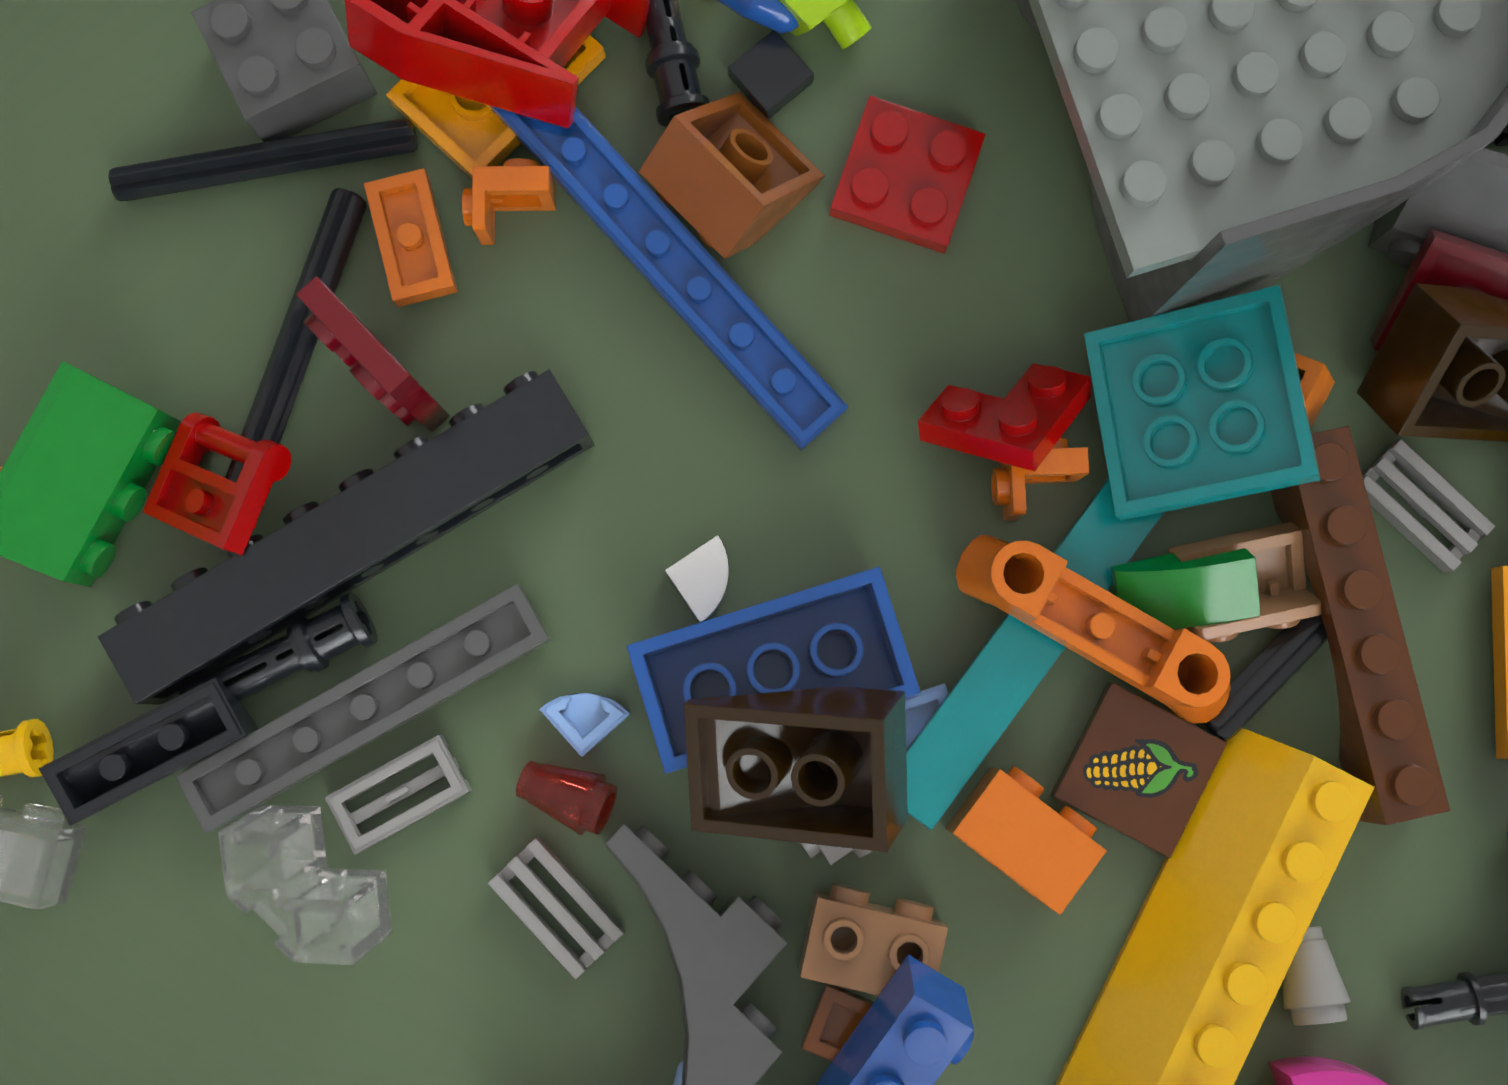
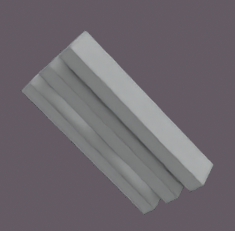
[1362,439,1495,573]
[325,734,473,855]
[488,836,625,980]

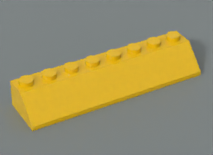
[1055,728,1374,1085]

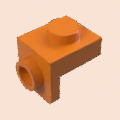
[462,158,556,245]
[991,438,1089,521]

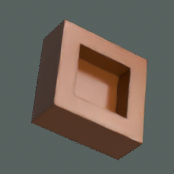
[801,983,874,1061]

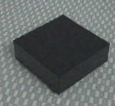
[728,30,814,119]

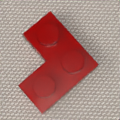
[918,363,1092,472]

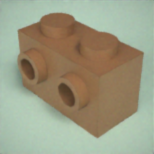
[798,883,948,996]

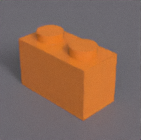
[945,766,1107,915]

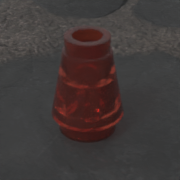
[516,760,617,835]

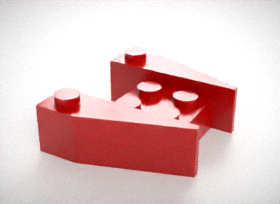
[345,0,650,128]

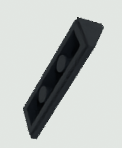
[39,677,258,826]

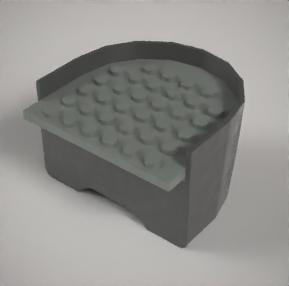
[1016,0,1508,322]

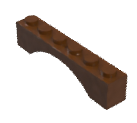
[1270,426,1450,825]

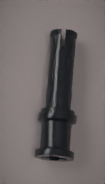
[645,0,710,127]
[179,592,378,701]

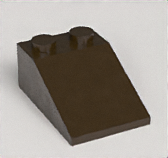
[1356,283,1508,442]
[684,686,908,852]

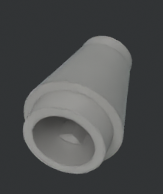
[1283,926,1351,1026]

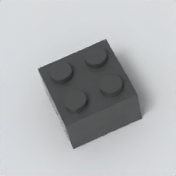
[191,0,377,142]

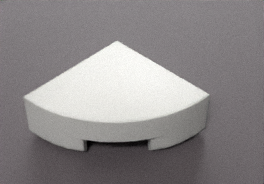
[665,535,729,622]

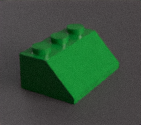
[0,361,181,587]

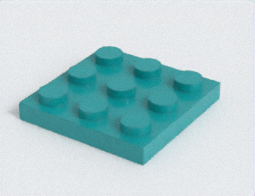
[1084,285,1321,521]

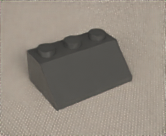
[1368,148,1508,266]

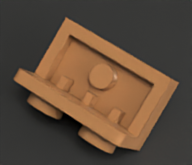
[1168,522,1322,642]

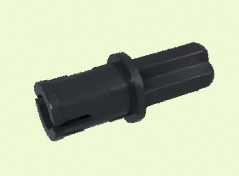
[1401,972,1508,1030]

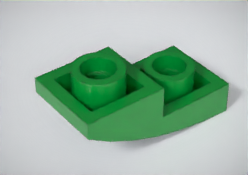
[1111,548,1260,629]

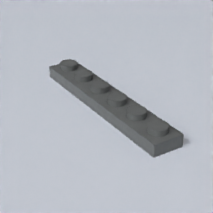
[175,583,551,834]

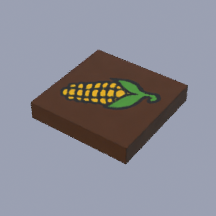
[1050,682,1227,858]

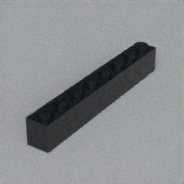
[97,369,595,705]

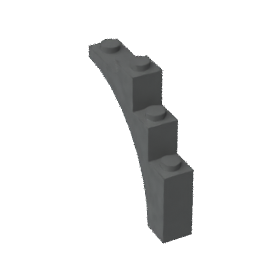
[605,824,787,1085]

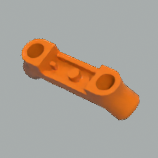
[956,535,1231,724]

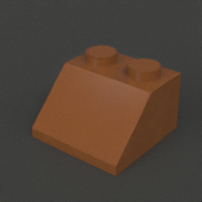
[638,92,825,259]

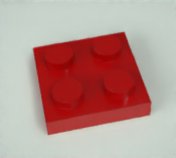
[829,95,986,254]

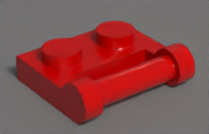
[142,412,292,555]

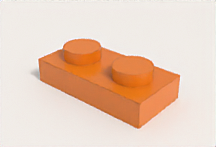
[364,168,458,307]

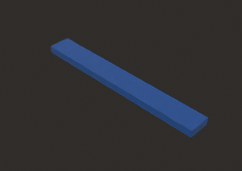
[489,105,848,451]

